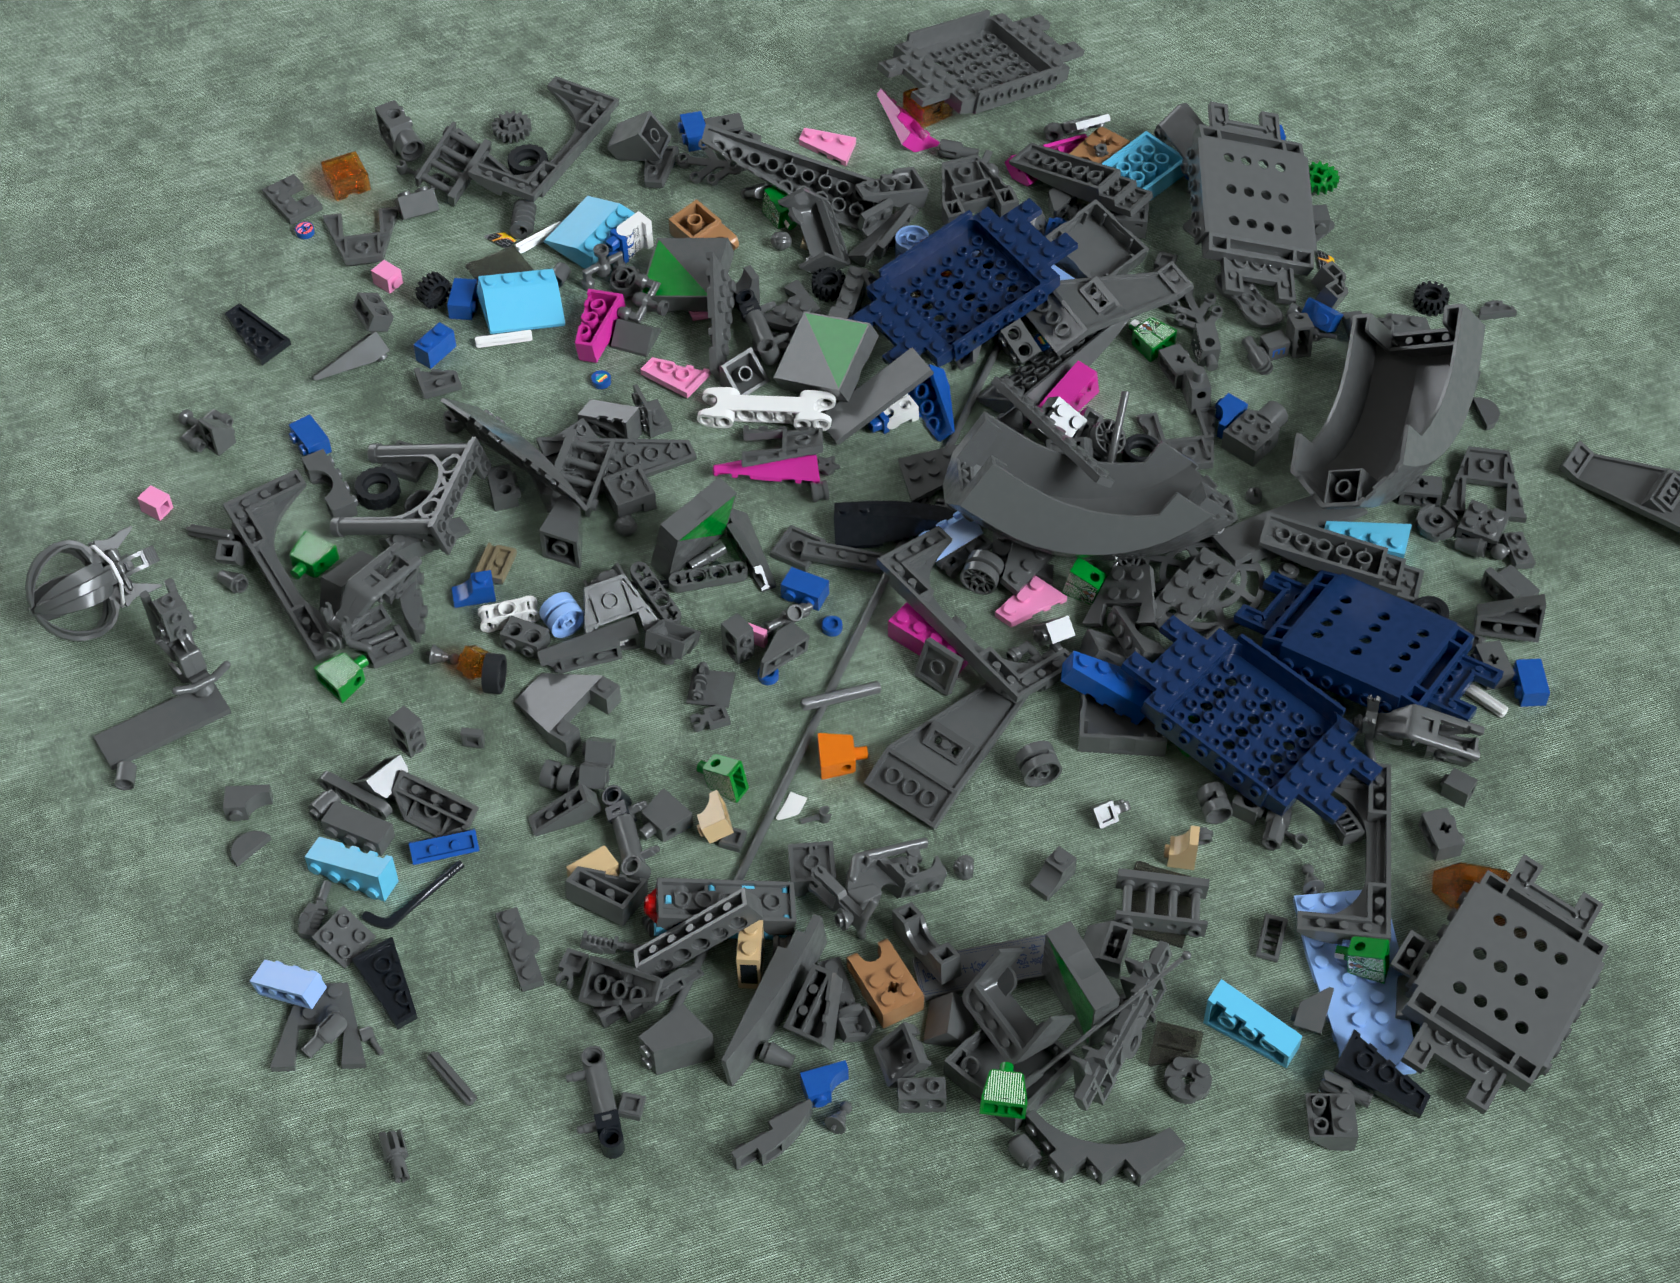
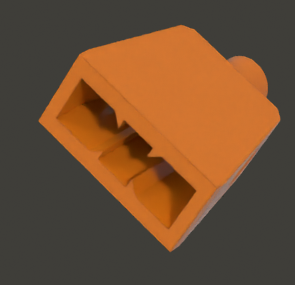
[818,733,868,780]

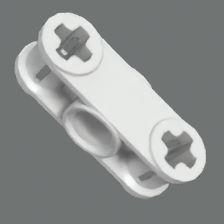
[477,596,540,633]

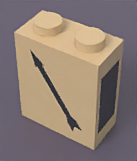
[736,920,765,989]

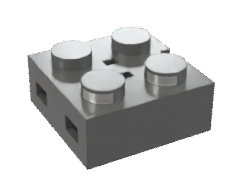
[1455,499,1511,551]

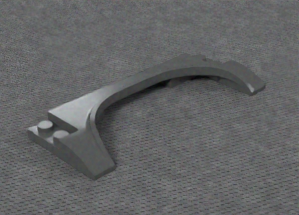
[468,76,619,202]
[223,469,392,661]
[876,526,1071,703]
[1297,763,1391,945]

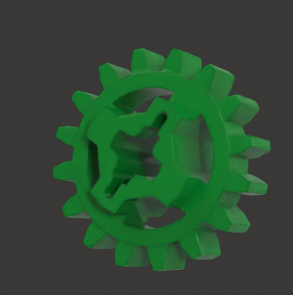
[1308,161,1340,195]

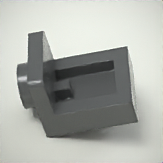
[836,1009,876,1043]

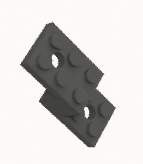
[1152,547,1238,631]

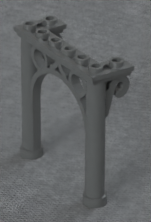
[330,437,492,555]

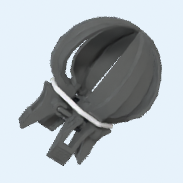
[25,526,162,642]

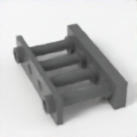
[414,121,491,207]
[543,427,618,518]
[1114,868,1209,937]

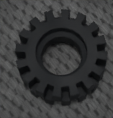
[812,267,846,302]
[415,272,452,309]
[1413,281,1450,316]

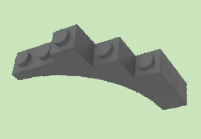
[1025,1109,1186,1187]

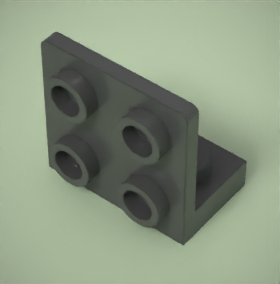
[857,198,895,247]
[631,384,672,438]
[1481,565,1540,601]

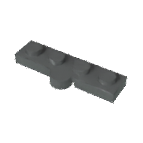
[495,907,544,992]

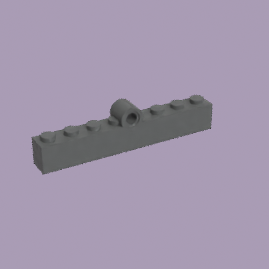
[829,266,868,319]

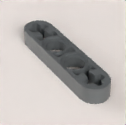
[669,561,748,593]
[630,562,681,624]
[317,771,393,820]

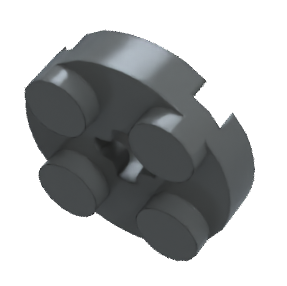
[1415,504,1458,543]
[1163,1056,1212,1104]

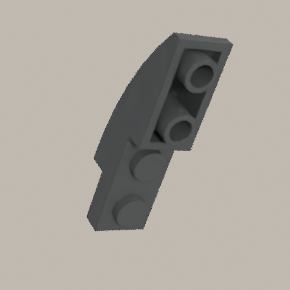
[400,567,428,643]
[731,1099,813,1170]

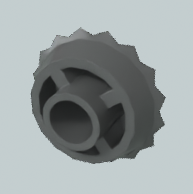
[609,266,643,298]

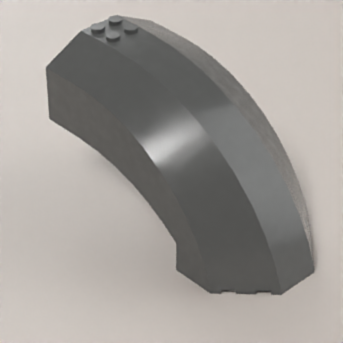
[1290,303,1486,510]
[943,411,1238,561]

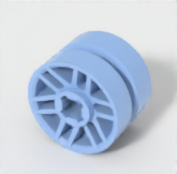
[895,225,929,258]
[539,592,584,638]

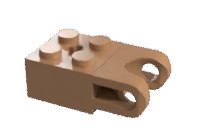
[1069,127,1130,164]
[668,199,739,251]
[846,939,924,1029]

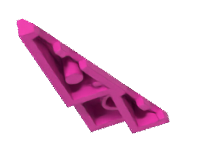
[877,89,940,152]
[1004,133,1087,187]
[713,455,820,484]

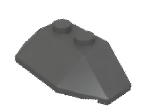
[392,770,479,836]

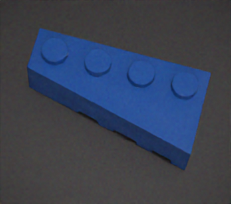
[1061,651,1150,725]

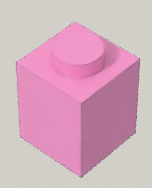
[371,260,403,293]
[137,485,173,521]

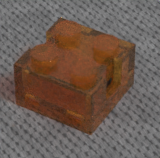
[903,88,953,129]
[321,151,371,201]

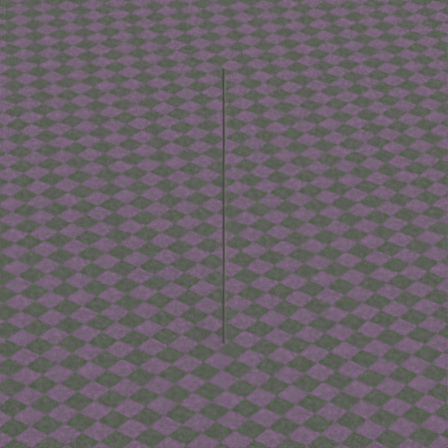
[669,332,1009,1013]

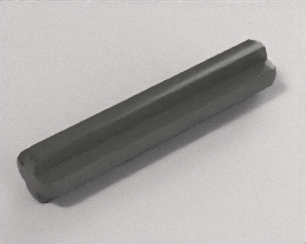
[187,524,236,541]
[427,1051,477,1106]

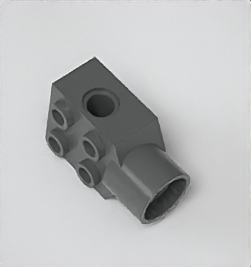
[375,100,425,161]
[1221,401,1288,467]

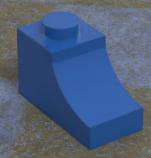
[1301,297,1344,333]
[1215,393,1248,439]
[452,570,496,608]
[800,1060,849,1108]

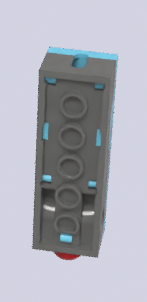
[644,878,797,940]

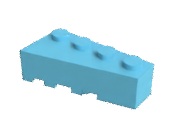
[1324,521,1412,558]
[305,837,399,902]
[1203,979,1302,1068]

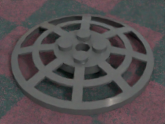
[1145,536,1265,633]

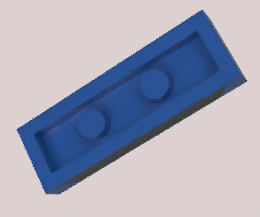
[409,828,480,865]

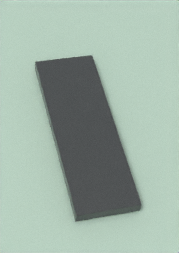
[820,347,934,445]
[93,683,231,770]

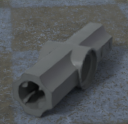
[1261,805,1293,851]

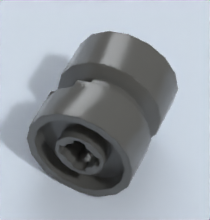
[539,759,577,793]
[1196,782,1233,824]

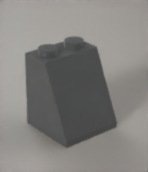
[607,110,672,161]
[539,496,583,568]
[638,1003,715,1075]

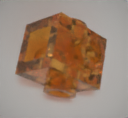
[456,645,490,680]

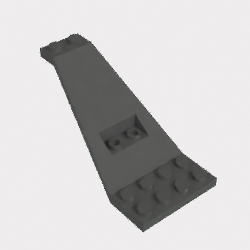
[1026,261,1194,357]
[1558,440,1680,533]
[864,681,1028,829]

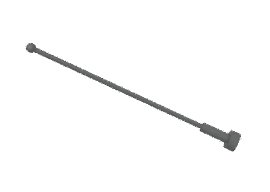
[1025,951,1191,1089]

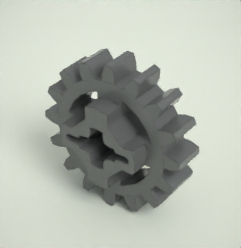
[492,110,532,143]

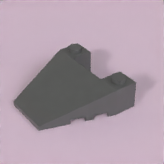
[942,154,1019,225]
[514,673,622,758]

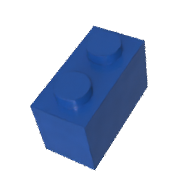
[678,111,706,152]
[447,278,479,320]
[413,322,456,369]
[289,414,332,456]
[781,567,829,611]
[1512,659,1550,707]

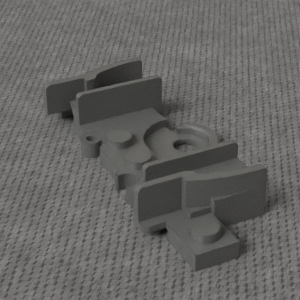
[1070,940,1172,1111]

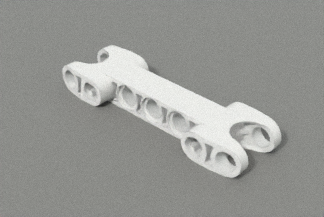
[697,387,836,431]

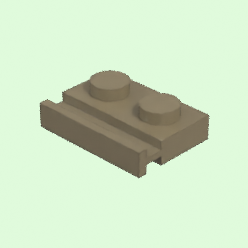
[474,543,517,585]

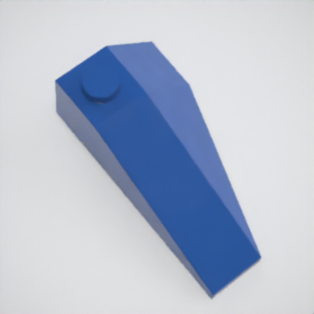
[908,364,955,442]

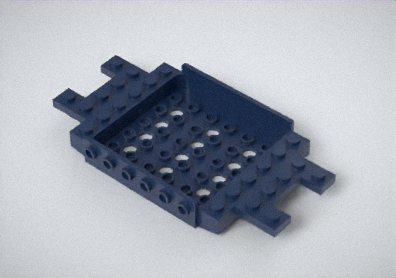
[848,198,1078,367]
[1233,570,1504,722]
[1121,615,1383,825]

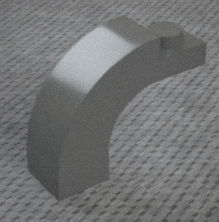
[215,523,251,566]

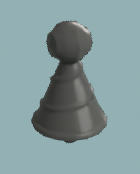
[426,644,460,665]
[1302,863,1325,894]
[824,1101,852,1134]

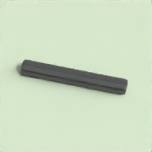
[800,681,881,711]

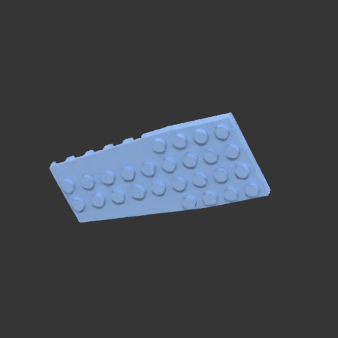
[1293,890,1417,1075]

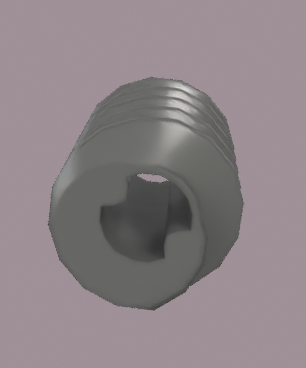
[510,199,537,239]

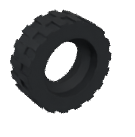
[507,144,548,175]
[354,467,401,511]

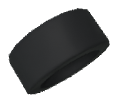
[1122,434,1159,463]
[481,653,507,694]

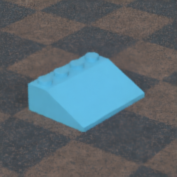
[1102,131,1185,201]
[544,196,635,269]
[477,269,565,334]

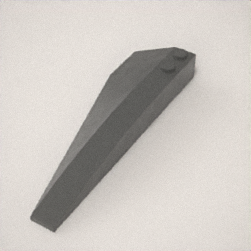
[701,124,877,231]
[976,318,1130,422]
[440,398,589,511]

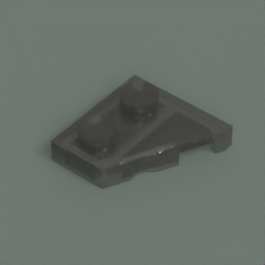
[1148,1021,1204,1067]

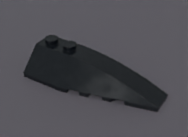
[834,500,957,548]

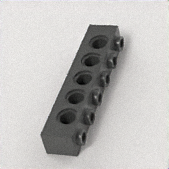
[633,887,764,977]

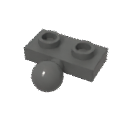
[1491,532,1536,569]

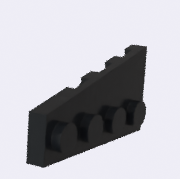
[225,303,291,366]
[352,937,418,1030]
[1333,1029,1431,1118]

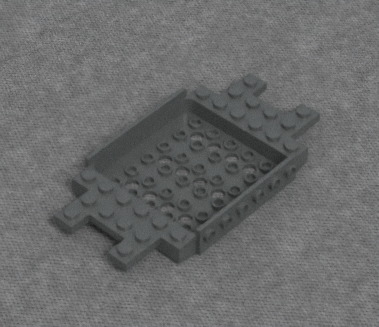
[877,9,1085,114]
[1186,101,1317,305]
[1400,854,1609,1115]

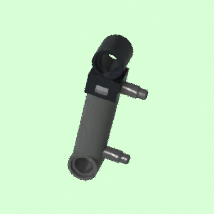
[736,289,790,365]
[602,785,660,881]
[565,1046,625,1159]

